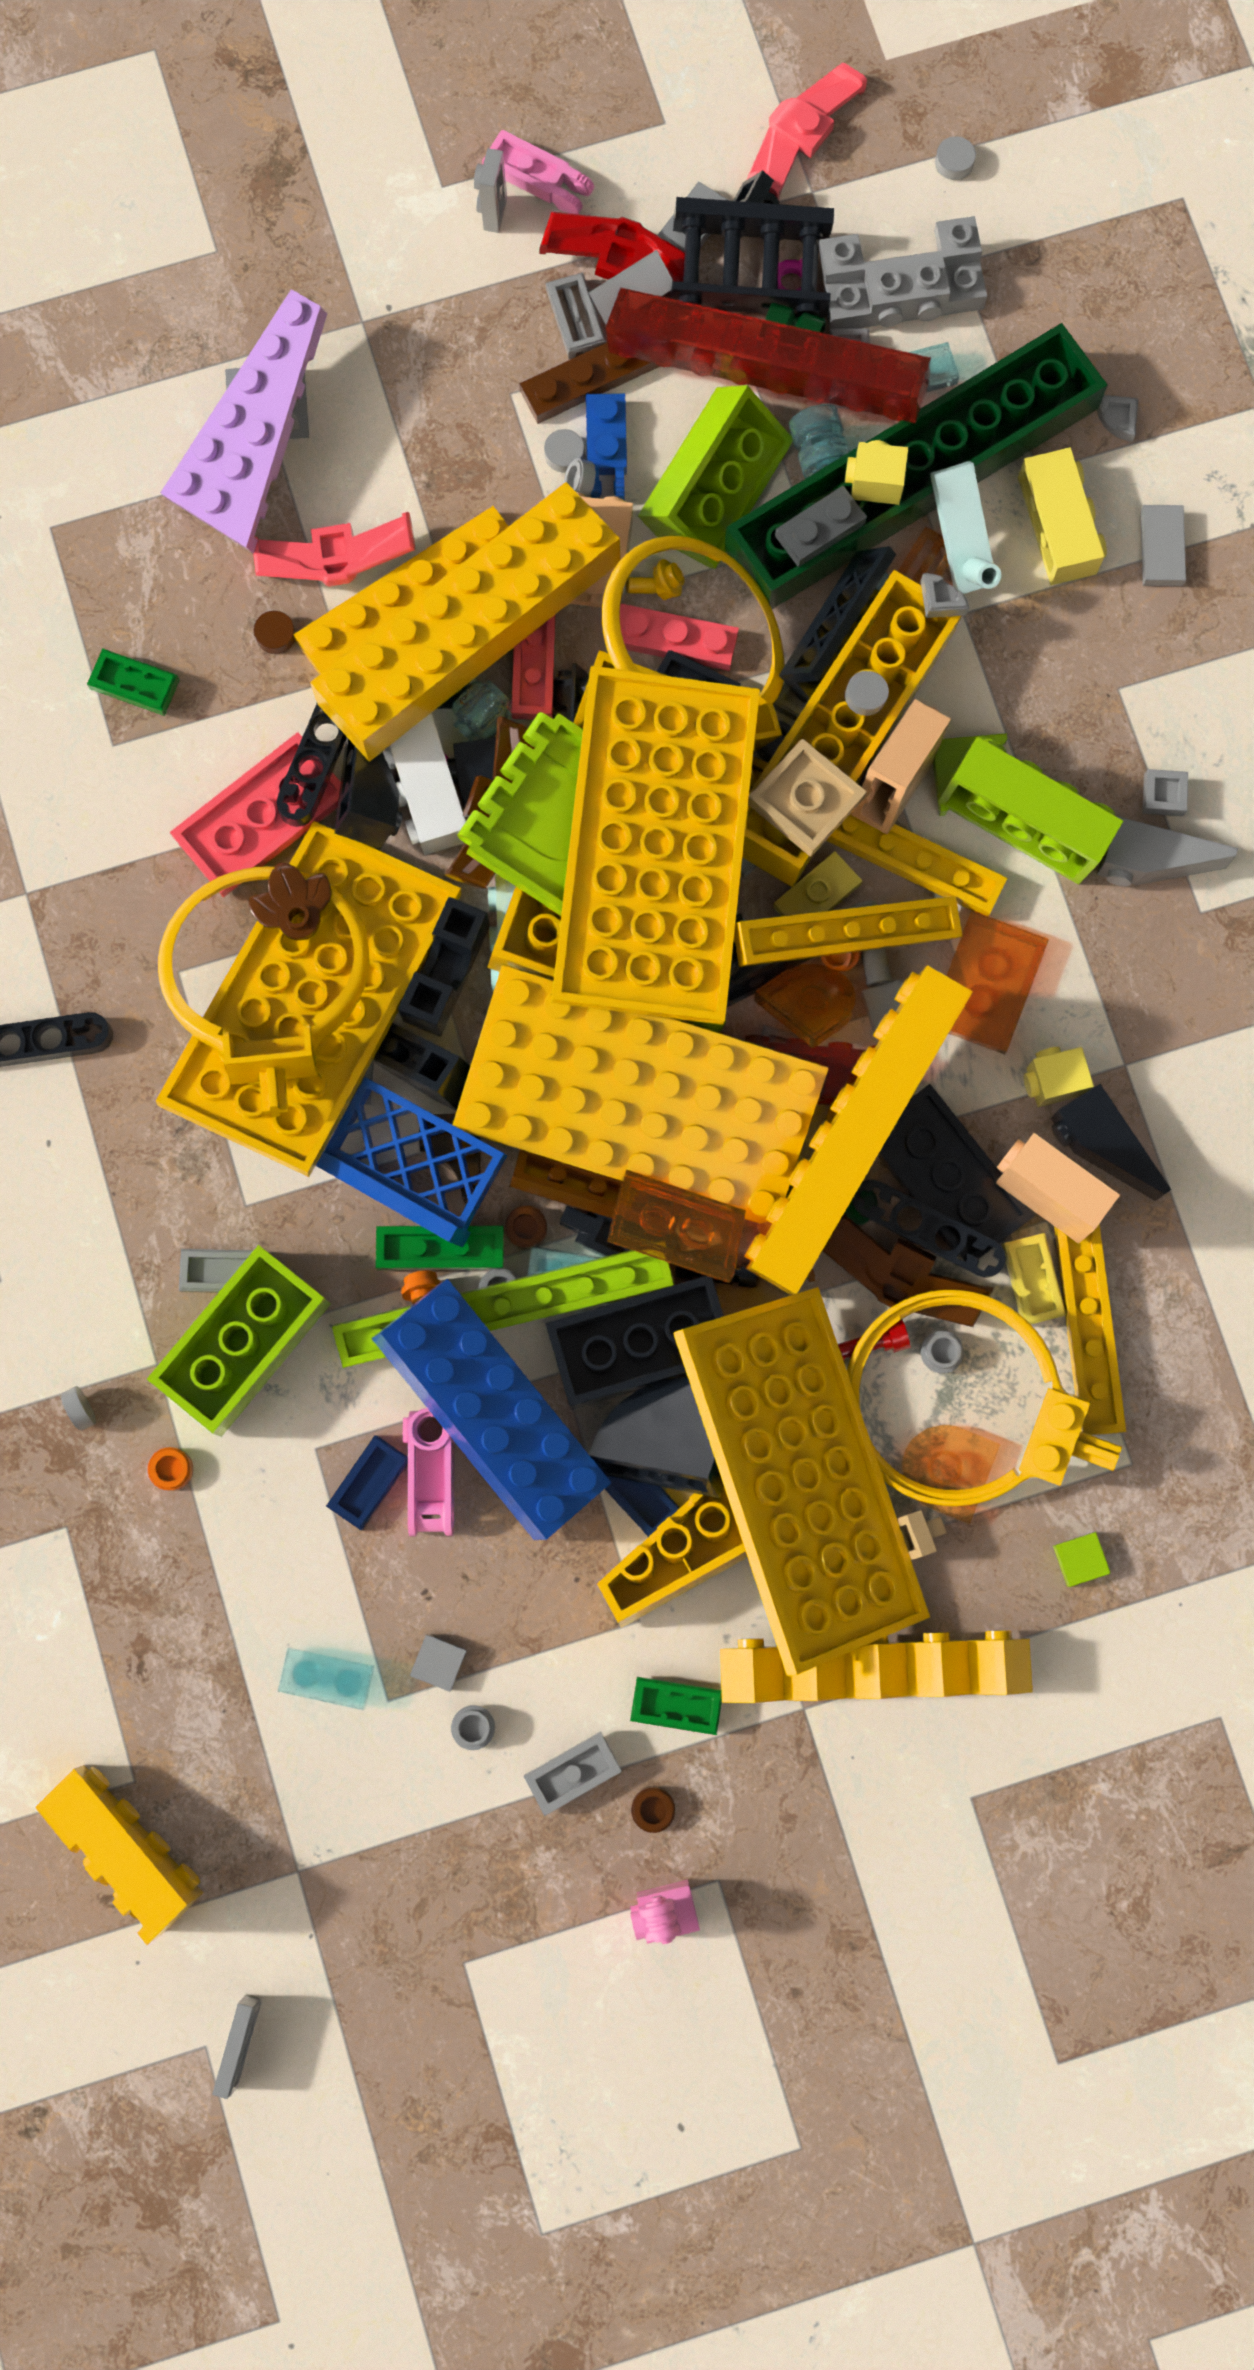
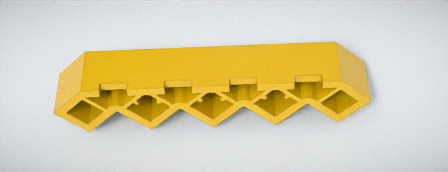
[720,1630,1033,1703]

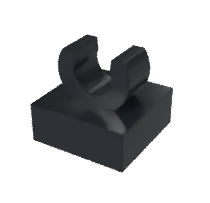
[733,170,780,204]

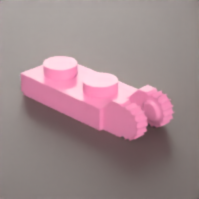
[482,130,595,214]

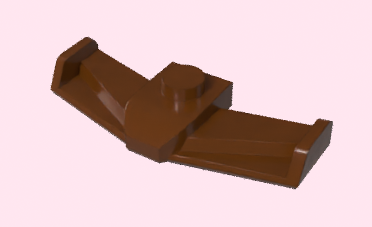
[444,716,535,889]
[822,1213,994,1327]

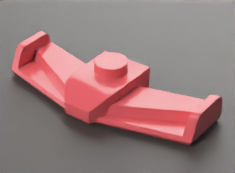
[746,63,867,200]
[253,512,416,587]

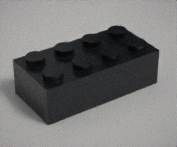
[545,1274,724,1410]

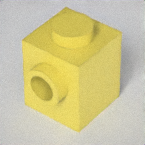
[845,440,908,505]
[1023,1047,1094,1107]

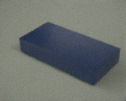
[326,1435,408,1531]
[604,1476,680,1537]

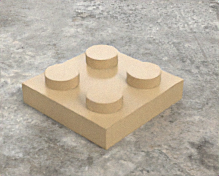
[748,739,867,857]

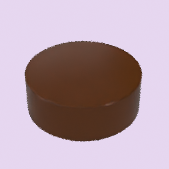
[254,610,296,654]
[505,1206,548,1249]
[631,1786,675,1833]

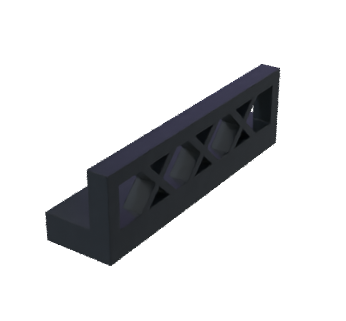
[779,546,897,703]

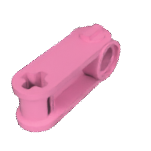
[403,1408,455,1537]

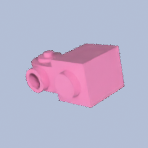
[630,1879,700,1944]

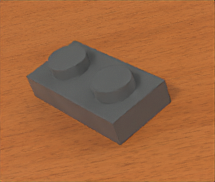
[775,486,867,568]

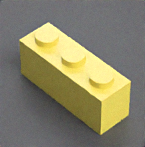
[1018,447,1107,586]

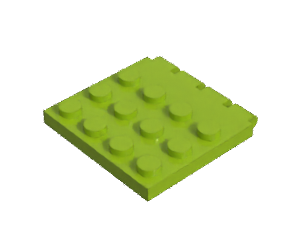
[457,712,583,916]

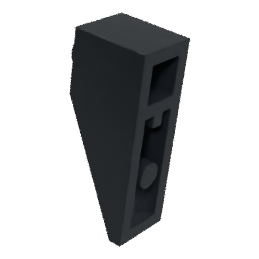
[334,738,403,849]
[372,1023,470,1111]
[1051,1084,1172,1201]

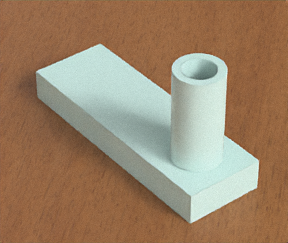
[930,461,1001,594]

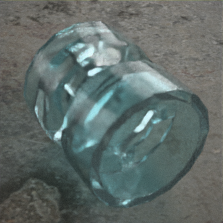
[788,404,851,479]

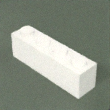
[383,713,466,855]

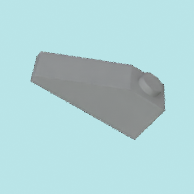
[1097,816,1238,886]

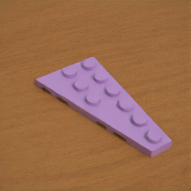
[160,289,327,554]

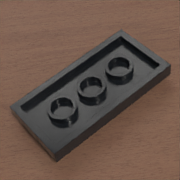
[878,1084,1035,1262]

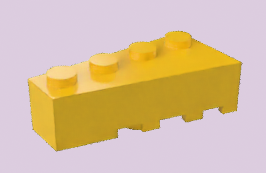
[597,1486,748,1628]
[35,1765,204,1945]

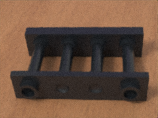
[669,197,834,318]

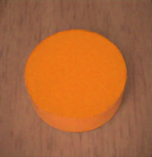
[148,1447,193,1491]

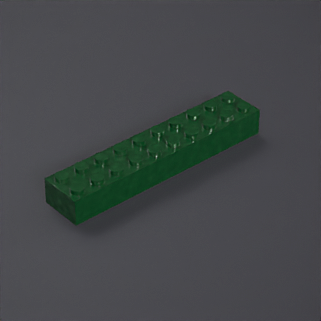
[724,323,1108,609]

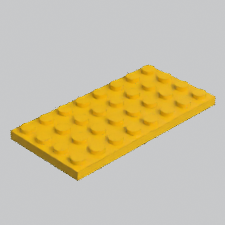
[551,666,760,1025]
[156,821,461,1177]
[453,964,829,1224]
[673,1287,930,1676]

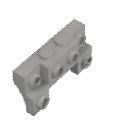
[819,216,987,330]

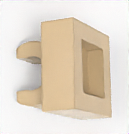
[897,1510,947,1560]

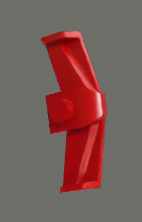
[539,212,701,282]

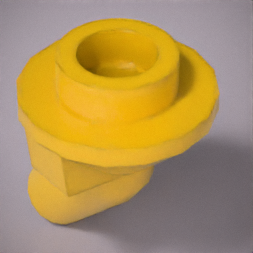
[626,559,685,600]

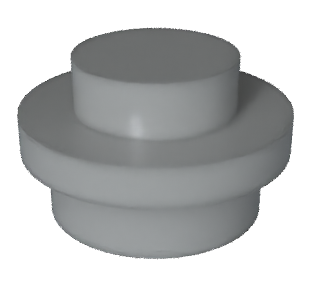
[921,1331,964,1374]
[451,1705,495,1750]

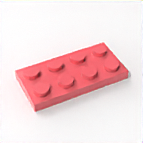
[170,732,341,898]

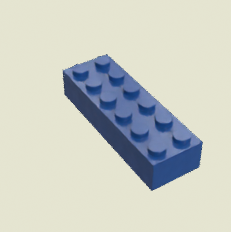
[371,1279,611,1541]

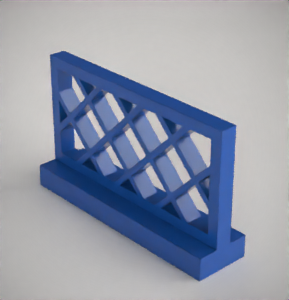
[316,1077,508,1247]

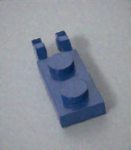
[586,393,627,500]

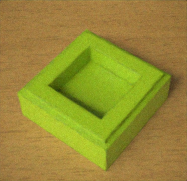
[1053,1532,1111,1587]

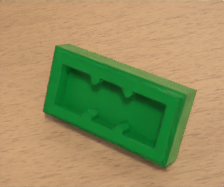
[87,648,180,716]
[630,1676,722,1735]

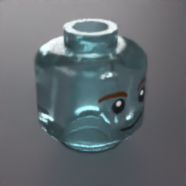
[452,679,512,741]

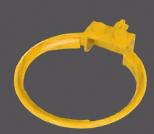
[602,536,785,790]
[158,866,370,1117]
[847,1290,1122,1506]

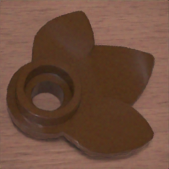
[249,862,332,940]

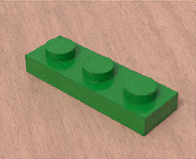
[375,1226,504,1271]

